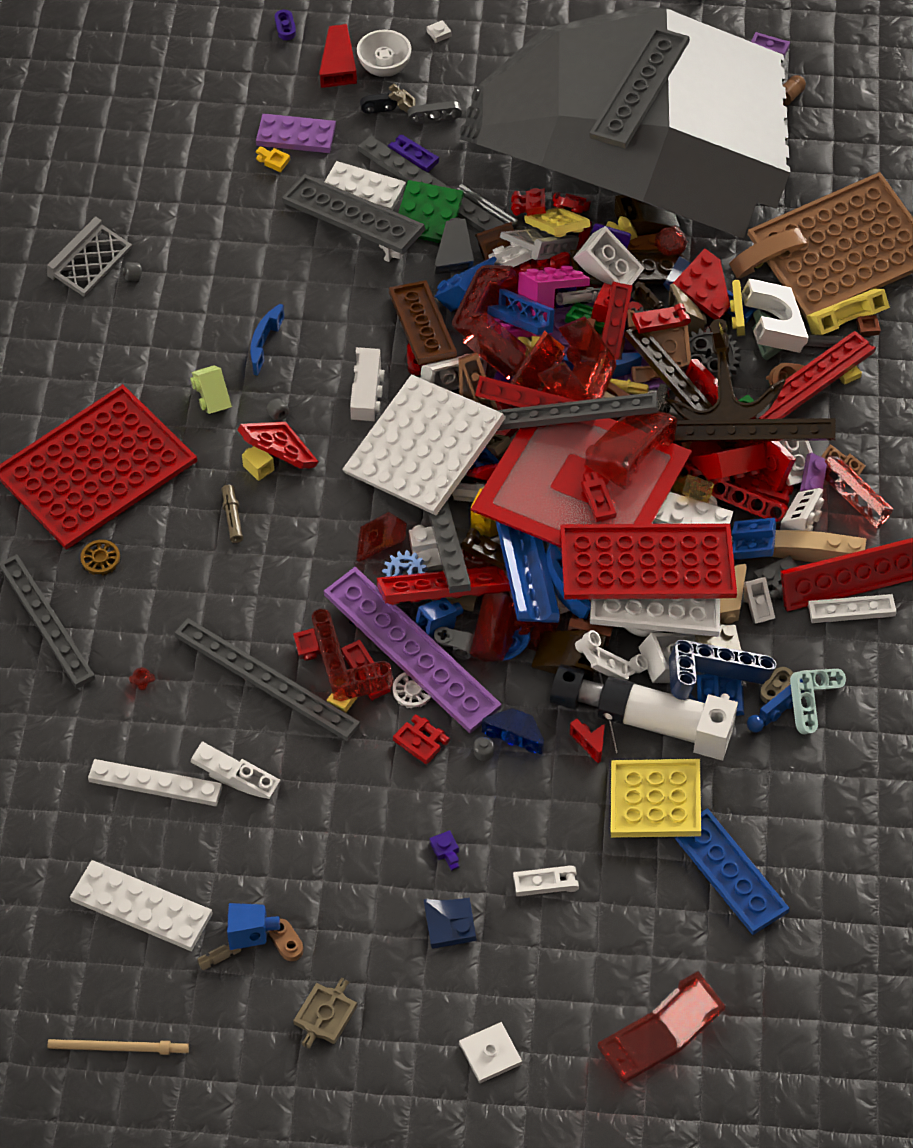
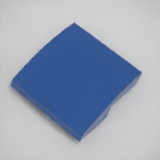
[732,518,776,560]
[697,674,744,716]

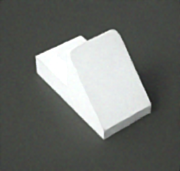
[743,577,775,624]

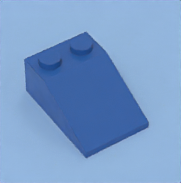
[435,256,497,312]

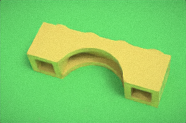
[806,289,890,335]

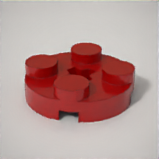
[552,192,591,213]

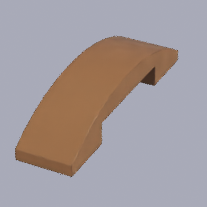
[729,228,807,280]

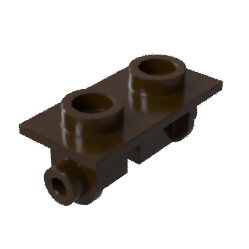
[631,281,666,311]

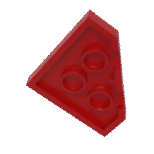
[672,249,730,320]
[238,422,319,469]

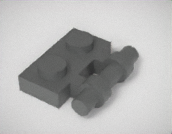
[753,556,798,600]

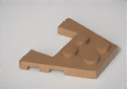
[627,310,691,384]

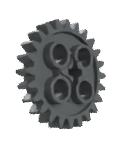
[681,327,741,380]

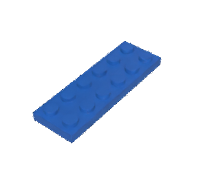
[674,808,790,935]

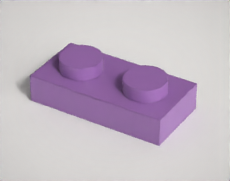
[751,32,790,57]
[800,453,828,492]

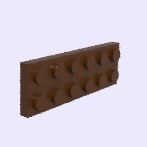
[389,280,457,365]

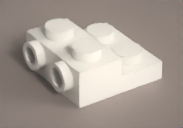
[488,242,533,271]
[409,525,443,573]

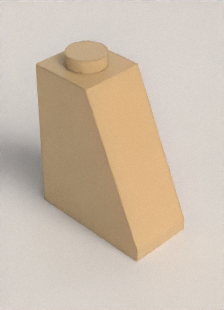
[720,564,747,624]

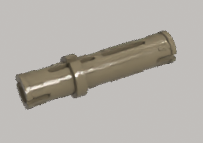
[221,485,243,543]

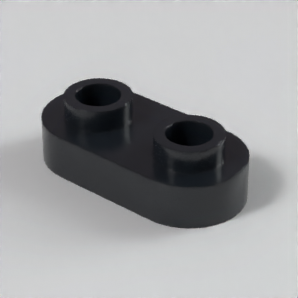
[360,93,397,114]

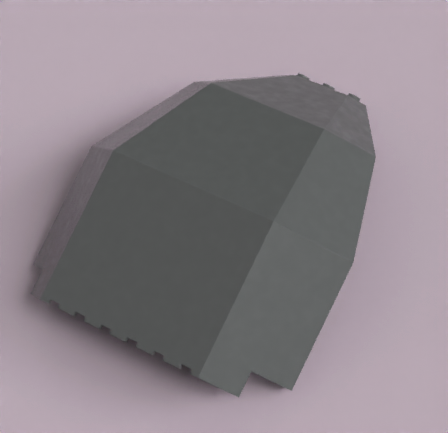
[459,6,790,238]

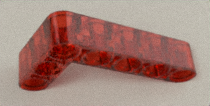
[312,609,394,701]

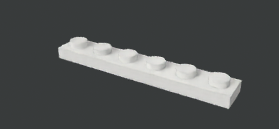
[88,759,222,806]

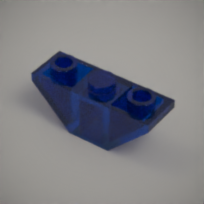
[482,708,544,755]

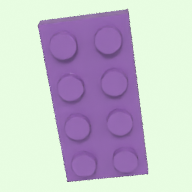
[256,114,336,153]

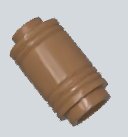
[782,75,806,105]

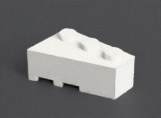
[350,347,385,421]

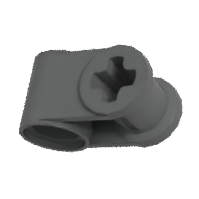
[434,627,476,660]

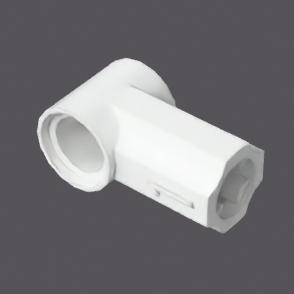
[453,482,487,502]

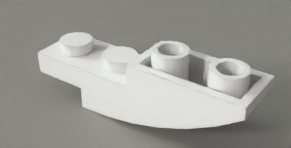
[191,742,280,799]

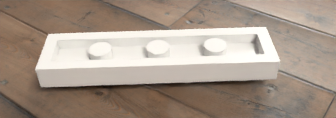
[808,594,896,623]

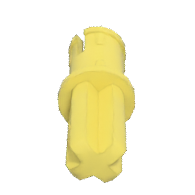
[609,378,649,394]

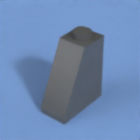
[434,218,474,274]

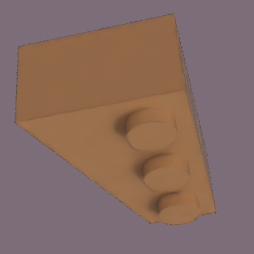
[458,352,498,410]

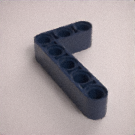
[669,640,776,700]

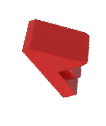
[570,719,605,763]

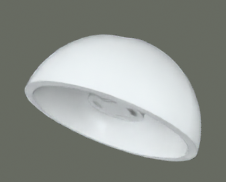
[357,30,411,77]

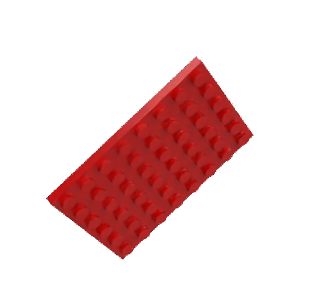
[0,384,198,550]

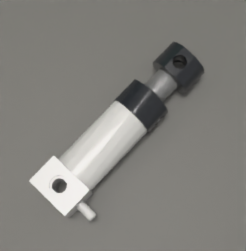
[550,664,738,761]

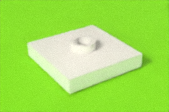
[459,1022,522,1083]

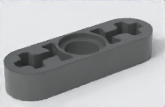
[407,101,462,124]

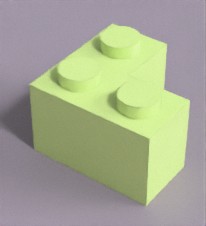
[190,365,232,414]

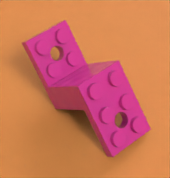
[481,266,590,340]

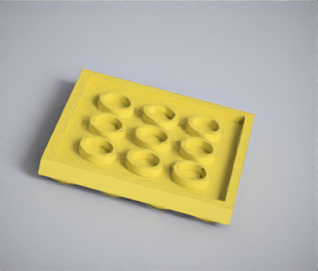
[611,759,701,838]

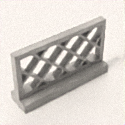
[47,216,132,297]
[500,228,580,260]

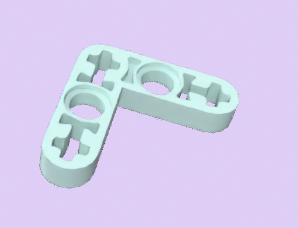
[790,669,846,735]

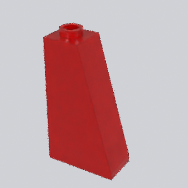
[319,24,357,88]

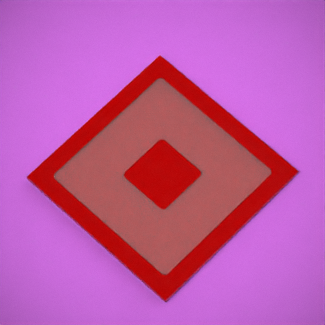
[471,418,692,547]

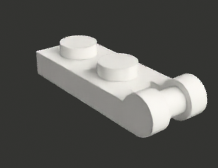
[513,866,579,897]

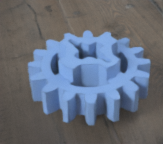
[382,550,428,577]

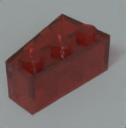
[470,593,522,662]

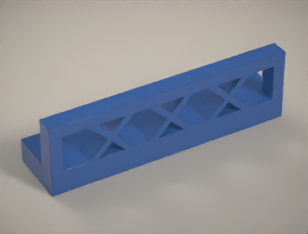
[487,289,555,335]

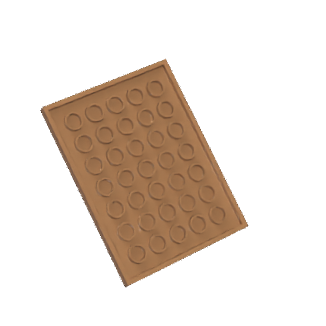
[747,172,913,321]

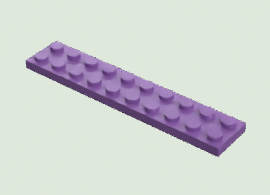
[324,567,502,733]

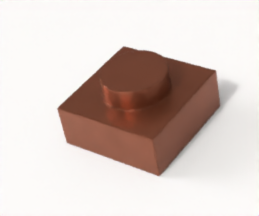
[856,315,881,337]

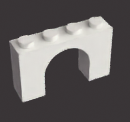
[741,279,808,353]

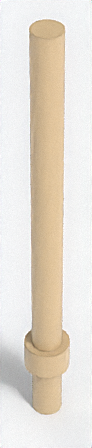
[48,1039,189,1055]

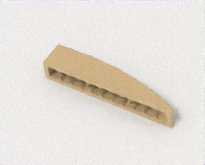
[771,530,866,563]

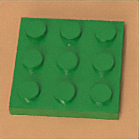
[398,180,464,243]

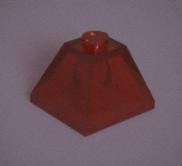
[356,512,407,562]

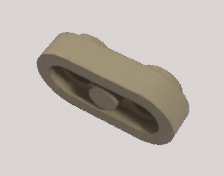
[760,667,793,704]

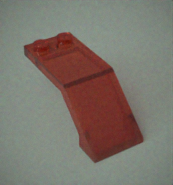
[597,971,726,1083]

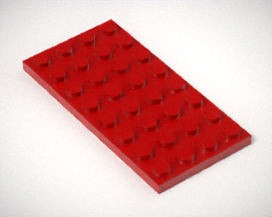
[560,523,737,599]

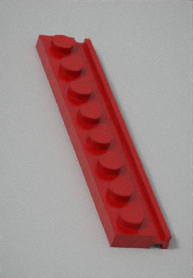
[758,331,876,419]

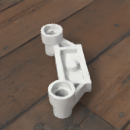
[575,630,648,681]

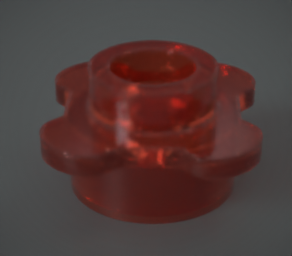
[129,667,155,690]

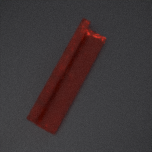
[824,455,894,529]

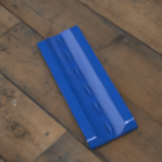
[496,521,560,623]

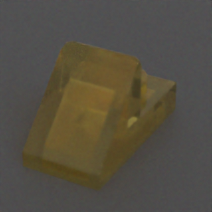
[670,474,714,503]

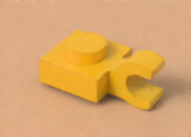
[256,147,290,173]

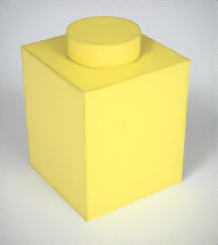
[242,446,274,481]

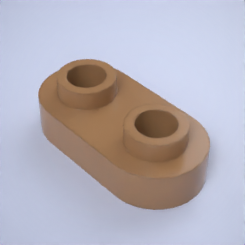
[269,919,303,961]

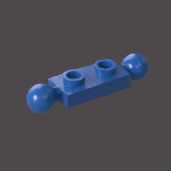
[747,679,805,732]

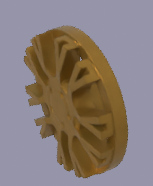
[81,540,120,576]

